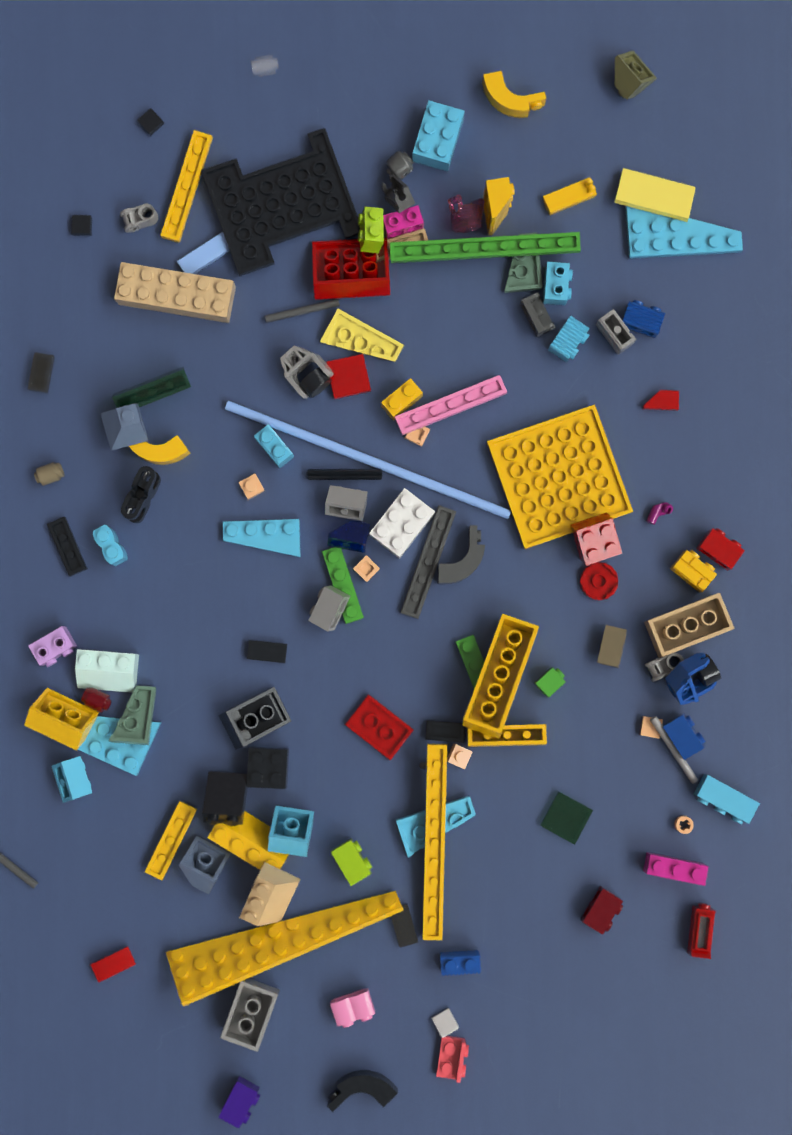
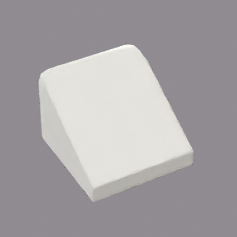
[432,1008,459,1038]

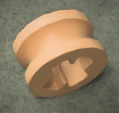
[674,816,694,834]

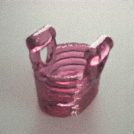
[448,194,484,233]

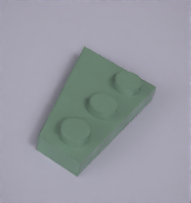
[504,232,542,293]
[109,685,157,745]

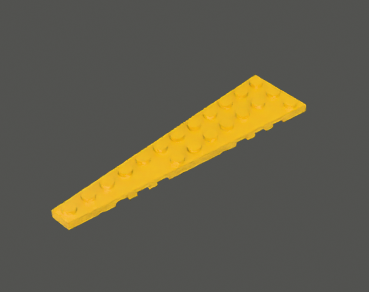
[166,891,404,1006]

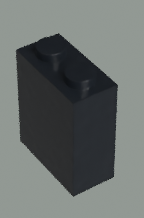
[202,771,248,826]

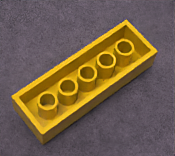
[463,614,539,739]

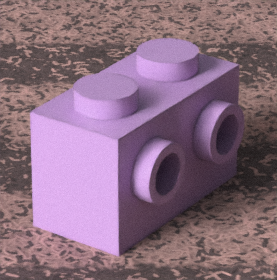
[28,626,78,667]

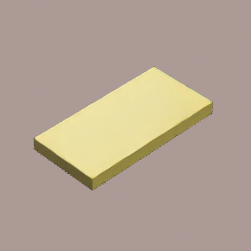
[614,168,696,222]

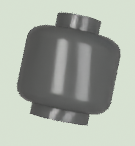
[386,151,414,180]

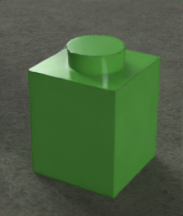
[534,668,566,698]

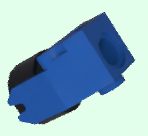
[665,653,721,705]

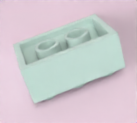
[75,649,139,693]

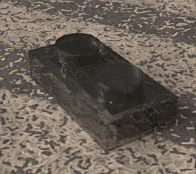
[28,352,55,394]

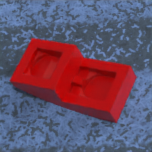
[90,946,136,983]

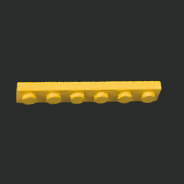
[161,130,213,243]

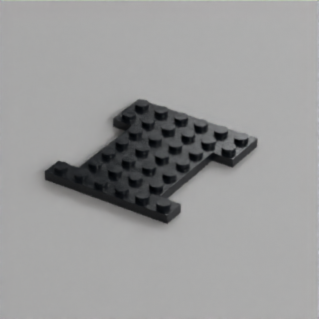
[201,128,360,277]

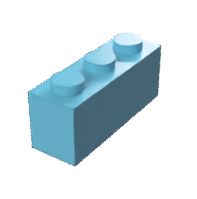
[694,774,760,825]

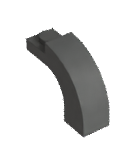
[438,525,485,584]

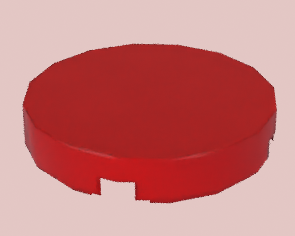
[580,562,618,601]

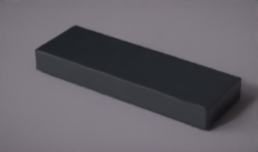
[47,516,88,577]

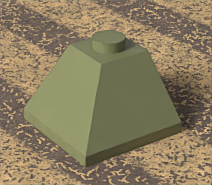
[615,50,657,100]

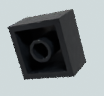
[246,747,289,789]

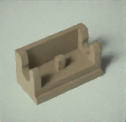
[597,625,627,668]

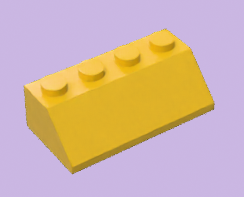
[208,811,289,870]

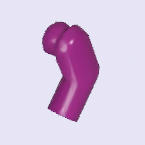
[646,502,673,525]

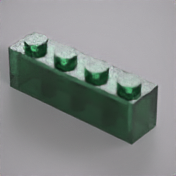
[112,367,191,408]

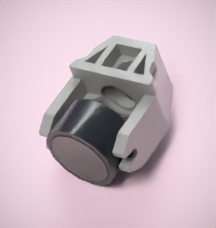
[280,345,334,399]

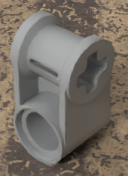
[120,204,159,233]
[644,653,684,682]

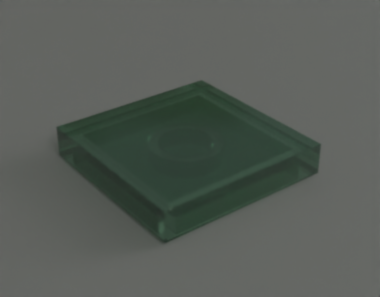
[540,791,593,845]

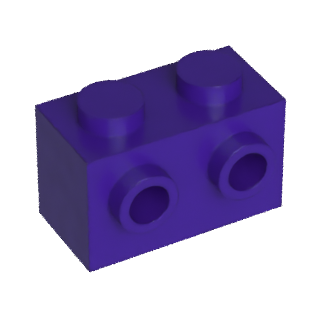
[218,1076,261,1128]

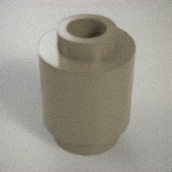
[34,462,65,486]

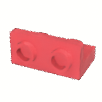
[436,1036,469,1083]

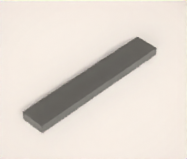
[400,505,457,619]

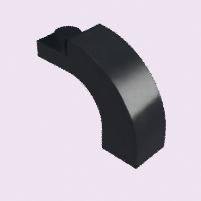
[327,1070,398,1112]

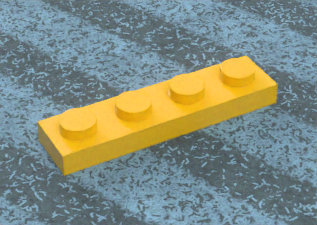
[145,801,198,881]

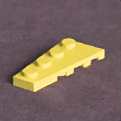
[320,309,404,362]

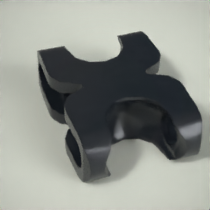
[121,466,161,523]

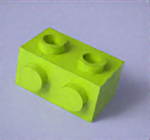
[358,206,384,254]
[331,838,373,886]

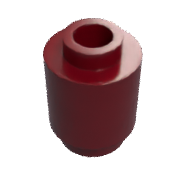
[81,688,112,713]

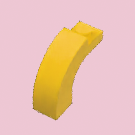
[482,71,546,118]
[129,435,191,465]

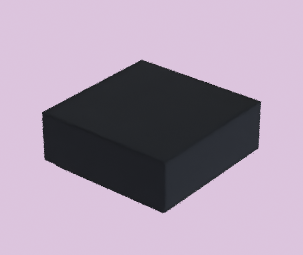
[137,108,164,136]
[71,215,92,236]

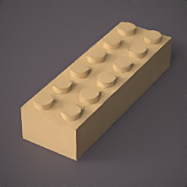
[114,262,236,323]

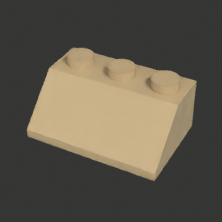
[239,862,300,926]

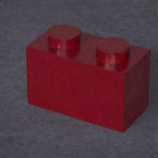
[580,886,623,935]

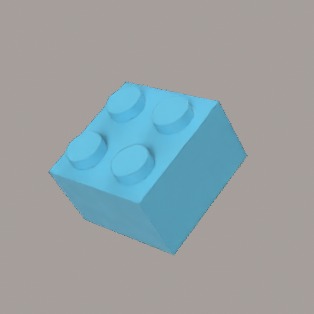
[268,806,314,857]

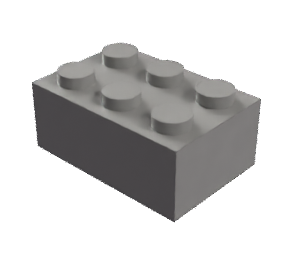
[221,978,280,1052]

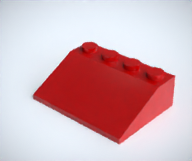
[312,238,390,300]

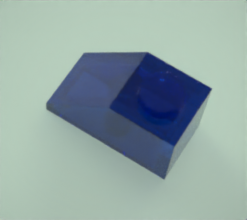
[327,521,370,553]

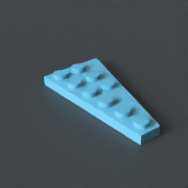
[625,206,743,259]

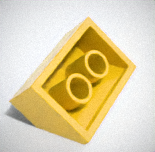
[482,177,514,236]
[24,688,99,751]

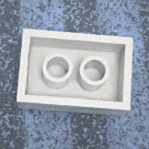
[369,488,435,559]

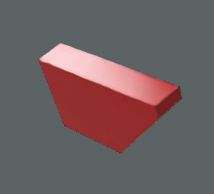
[643,390,679,411]

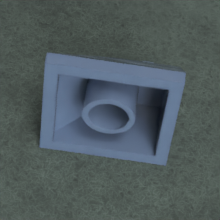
[100,403,149,451]
[179,836,231,895]

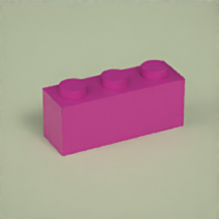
[643,852,709,886]

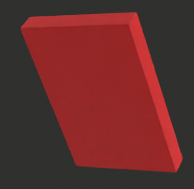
[345,694,414,760]

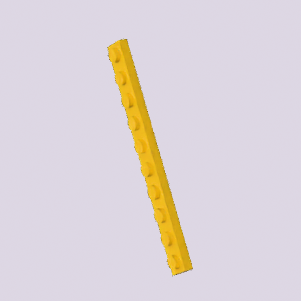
[422,744,447,940]

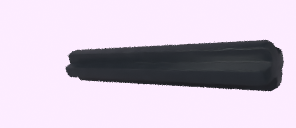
[307,469,382,480]

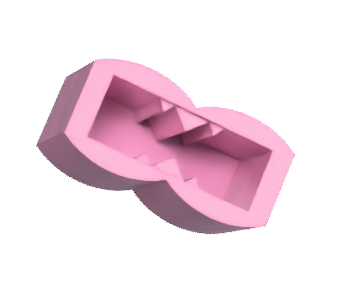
[330,988,375,1028]

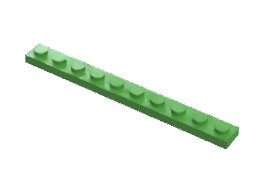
[390,232,581,263]

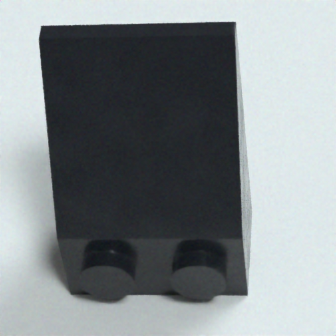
[218,687,291,750]

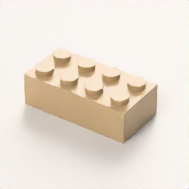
[644,593,735,657]

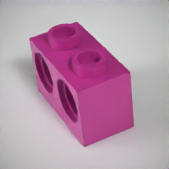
[383,205,424,239]

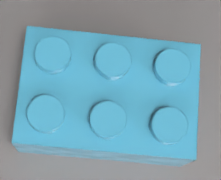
[412,100,465,171]

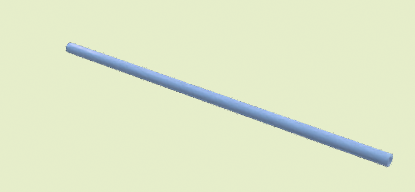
[225,401,511,519]

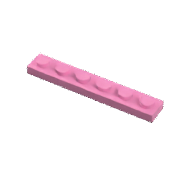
[395,375,507,435]

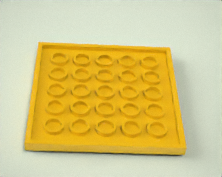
[487,405,633,550]

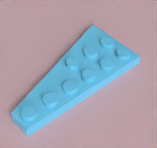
[78,716,162,776]

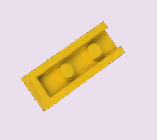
[542,177,597,215]

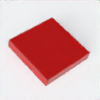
[326,354,371,400]

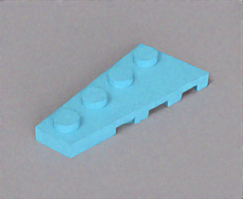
[223,519,301,558]
[396,795,476,857]

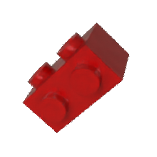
[696,528,745,571]

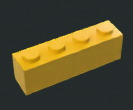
[467,724,547,747]

